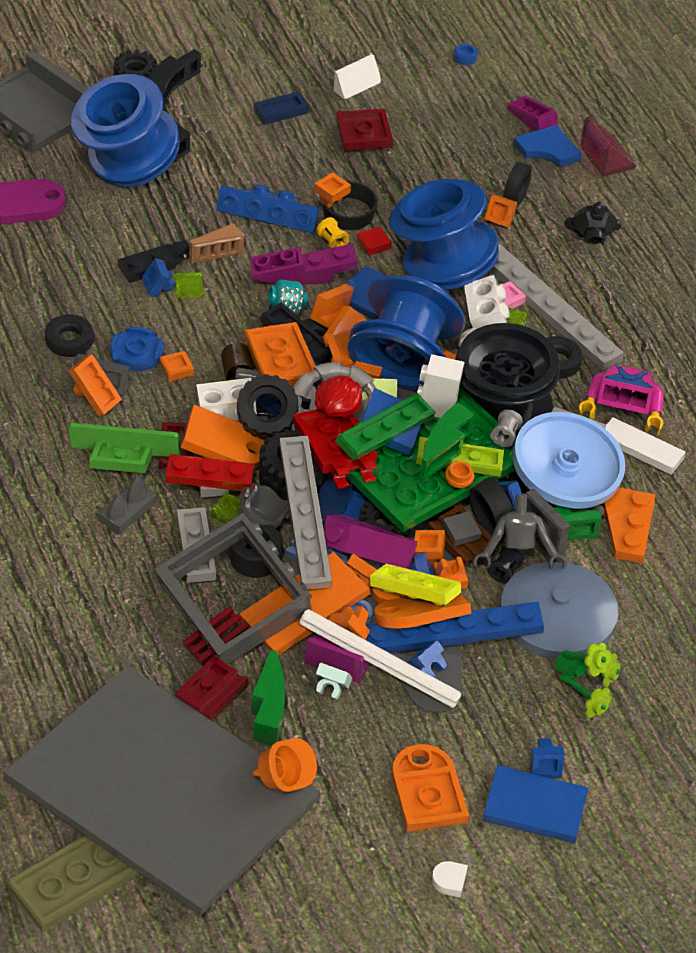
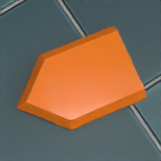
[323,306,366,367]

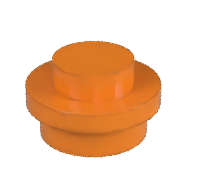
[445,461,474,488]

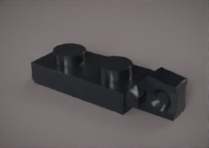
[118,240,189,283]

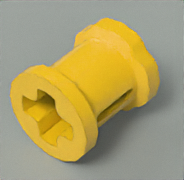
[316,217,349,248]

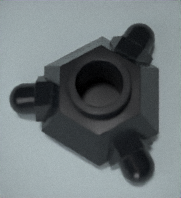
[564,202,622,244]

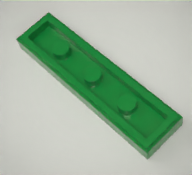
[335,393,436,461]

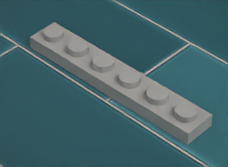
[279,436,332,590]

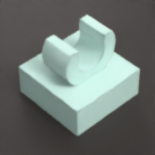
[316,663,353,700]

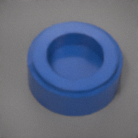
[454,44,478,65]

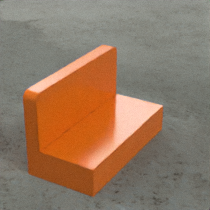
[310,284,365,328]

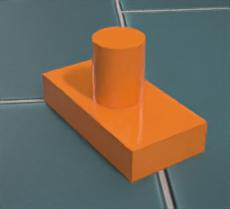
[68,354,122,416]

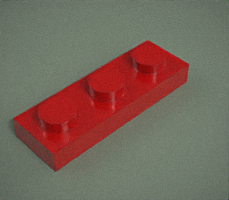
[165,454,254,491]

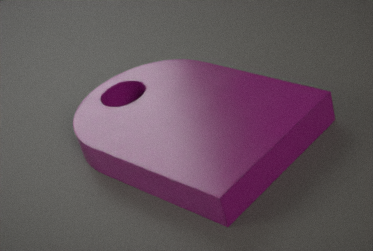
[0,179,65,224]

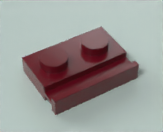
[175,656,248,721]

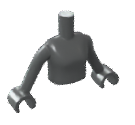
[473,494,567,569]

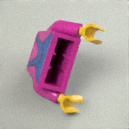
[579,365,664,435]

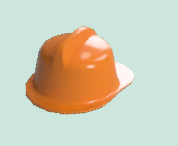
[252,738,317,792]

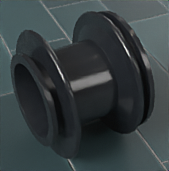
[455,323,560,438]

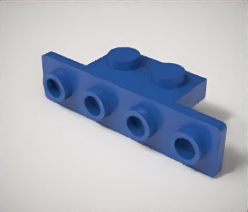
[216,184,319,232]

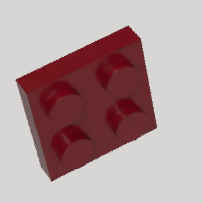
[336,108,393,151]

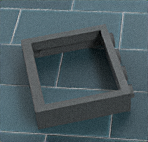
[154,513,312,665]

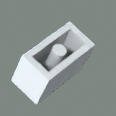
[417,354,464,418]

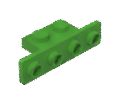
[68,423,181,473]

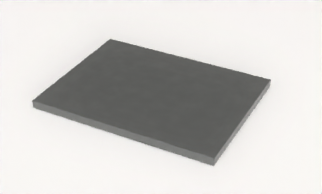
[3,666,320,915]

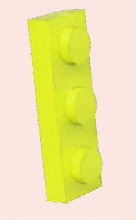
[370,564,461,605]

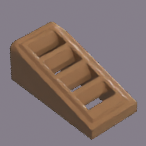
[189,223,244,263]

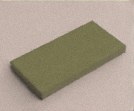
[6,835,140,932]

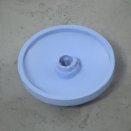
[512,412,625,509]

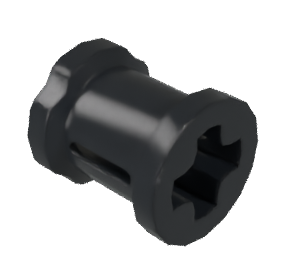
[487,545,524,583]

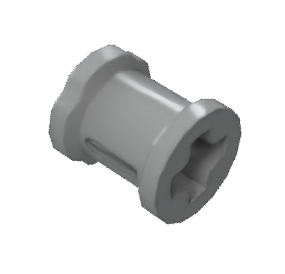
[490,410,523,447]

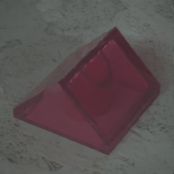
[580,117,637,177]

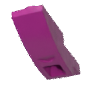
[249,244,358,285]

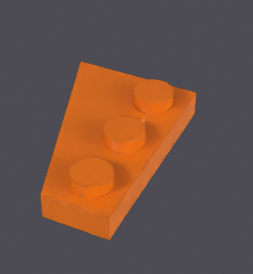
[603,487,656,564]

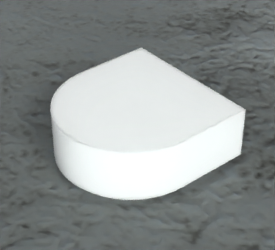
[432,861,468,898]

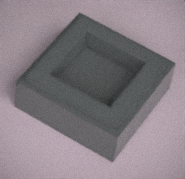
[442,511,481,546]

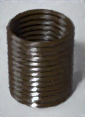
[221,342,254,381]

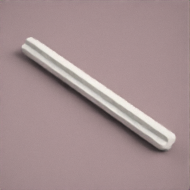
[300,609,461,708]

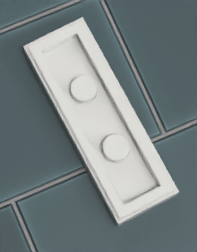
[606,417,686,475]

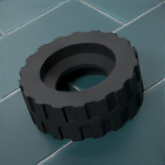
[236,374,299,439]

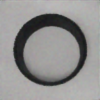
[322,181,378,230]
[469,477,514,538]

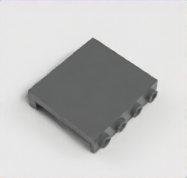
[0,50,89,153]

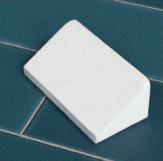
[334,54,381,99]

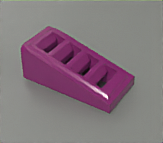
[507,95,558,131]

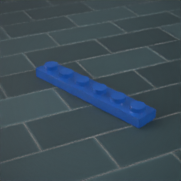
[365,602,544,653]

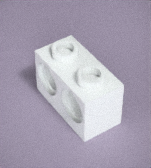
[464,275,510,328]
[196,378,257,422]

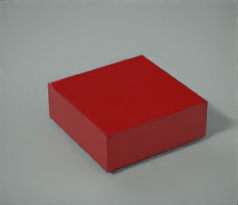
[357,226,392,256]

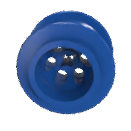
[70,74,180,187]
[389,179,499,290]
[347,276,466,391]

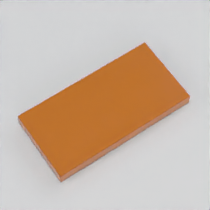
[240,552,370,656]

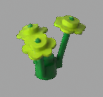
[555,642,620,718]

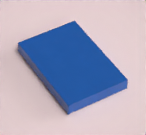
[483,765,589,843]

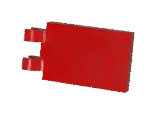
[293,409,377,489]

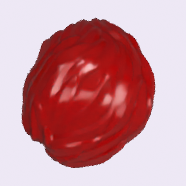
[315,375,362,419]

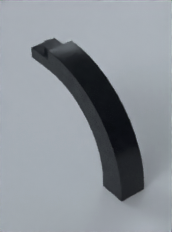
[148,49,201,162]

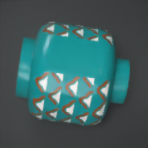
[267,280,308,315]

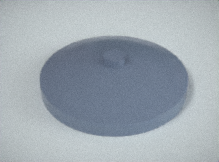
[500,562,618,659]

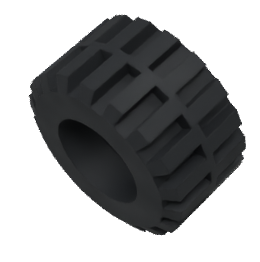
[258,429,329,500]

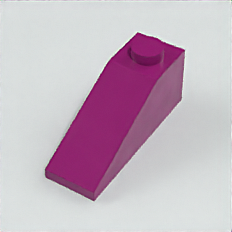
[323,515,418,569]

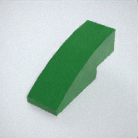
[419,402,475,481]
[251,650,285,746]

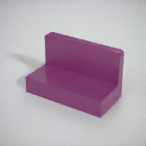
[304,635,371,683]

